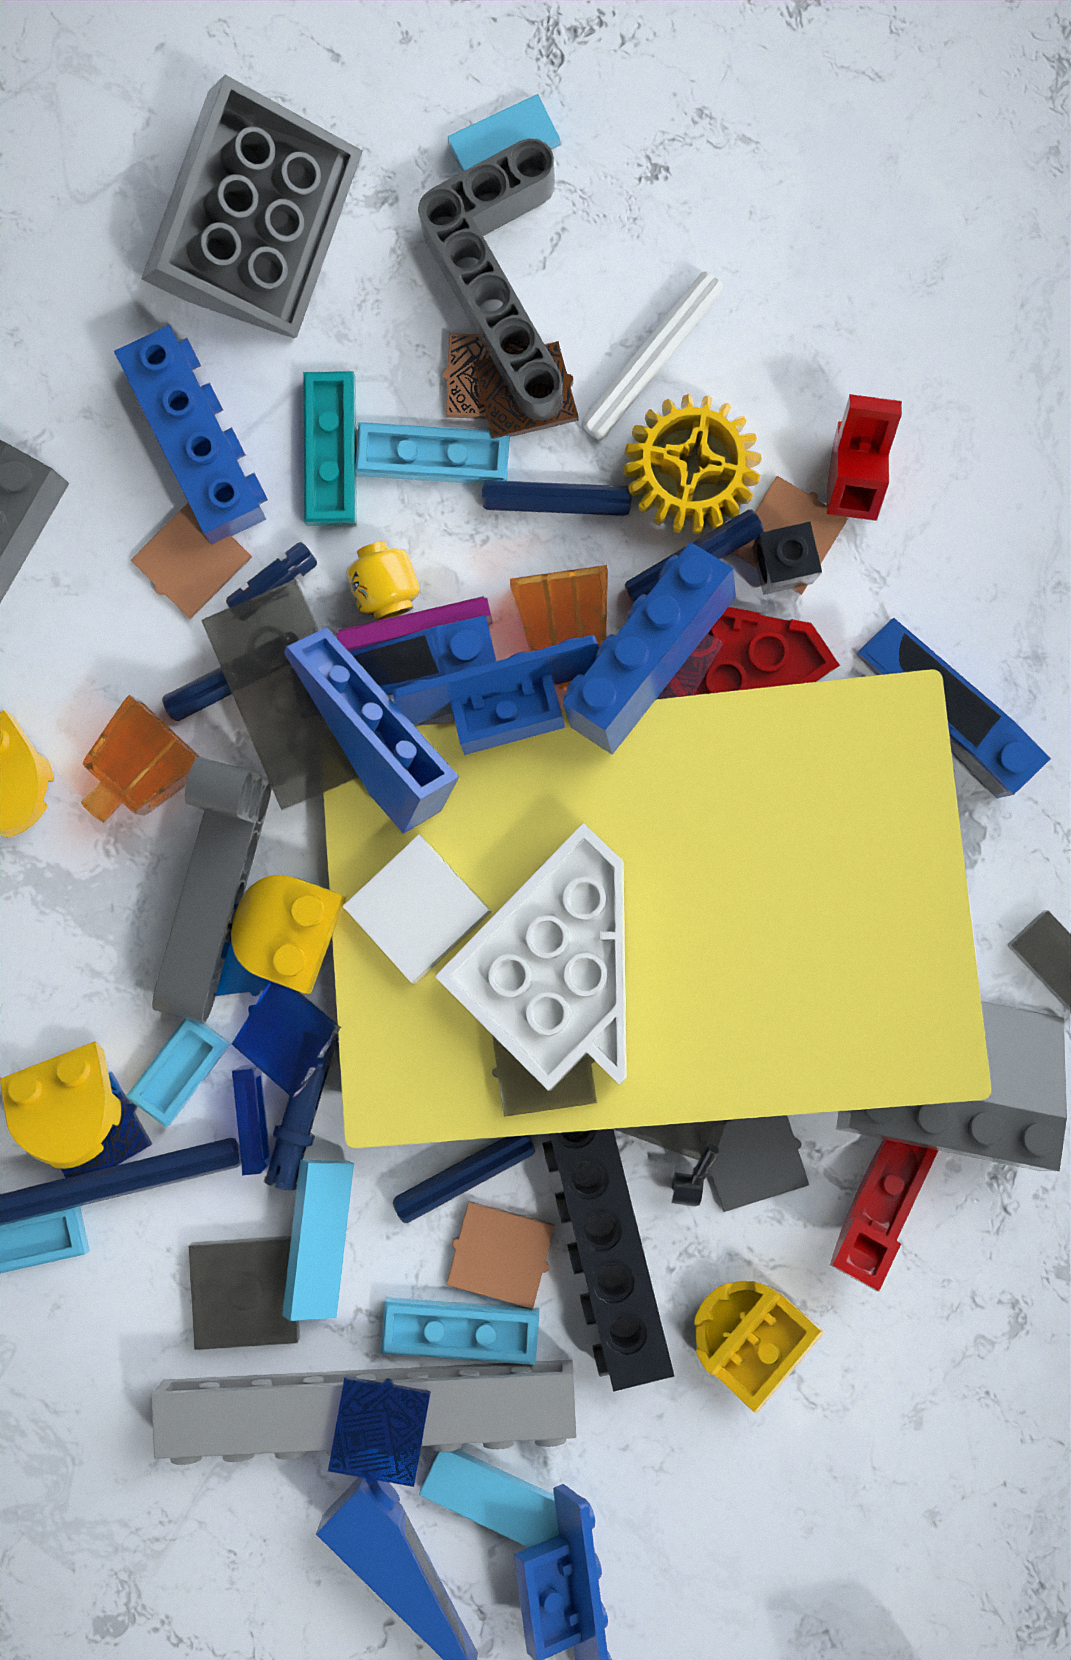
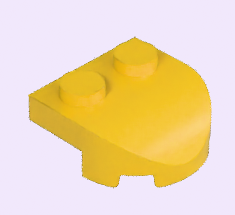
[0,710,54,838]
[231,875,346,994]
[0,1041,121,1169]
[694,1281,825,1413]

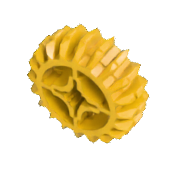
[623,394,762,534]

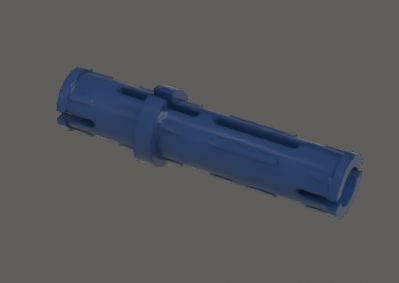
[263,1031,338,1191]

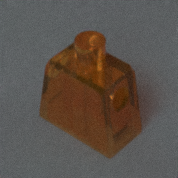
[510,565,608,690]
[81,695,201,823]

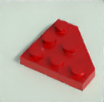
[668,607,840,697]

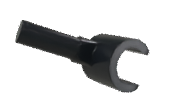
[671,1144,719,1207]

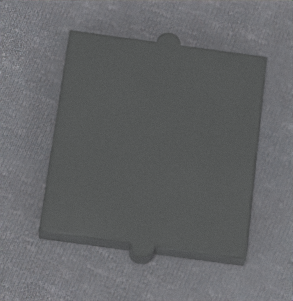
[698,1115,809,1212]

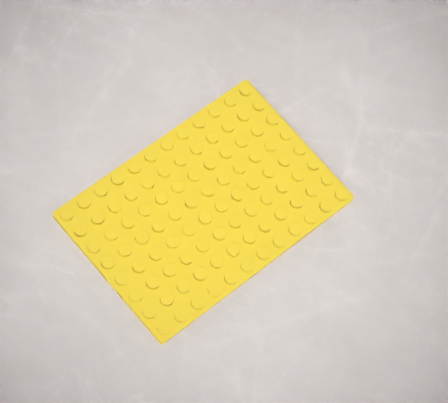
[320,669,991,1148]

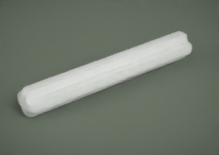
[582,271,723,440]

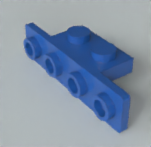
[392,635,599,755]
[514,1484,612,1660]

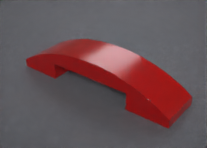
[830,1139,938,1292]

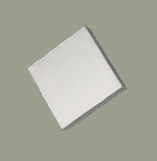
[343,835,491,984]

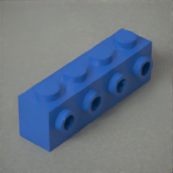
[114,325,268,545]
[562,542,736,755]

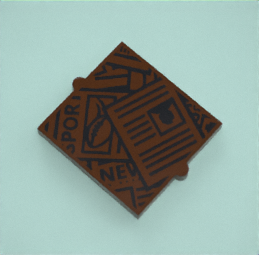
[473,341,579,439]

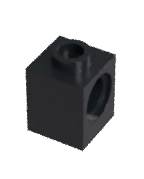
[752,521,822,595]

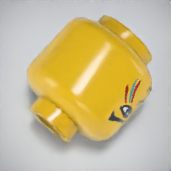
[346,541,420,621]

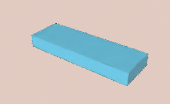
[355,422,510,484]
[282,1160,354,1321]
[381,1297,539,1365]
[419,1449,559,1547]

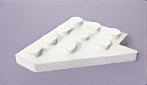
[435,823,627,1091]

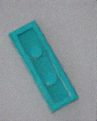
[303,371,357,526]

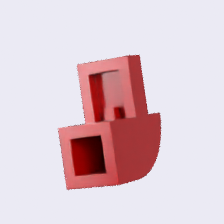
[826,394,902,521]

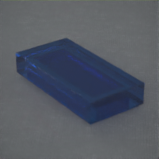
[232,1064,271,1176]

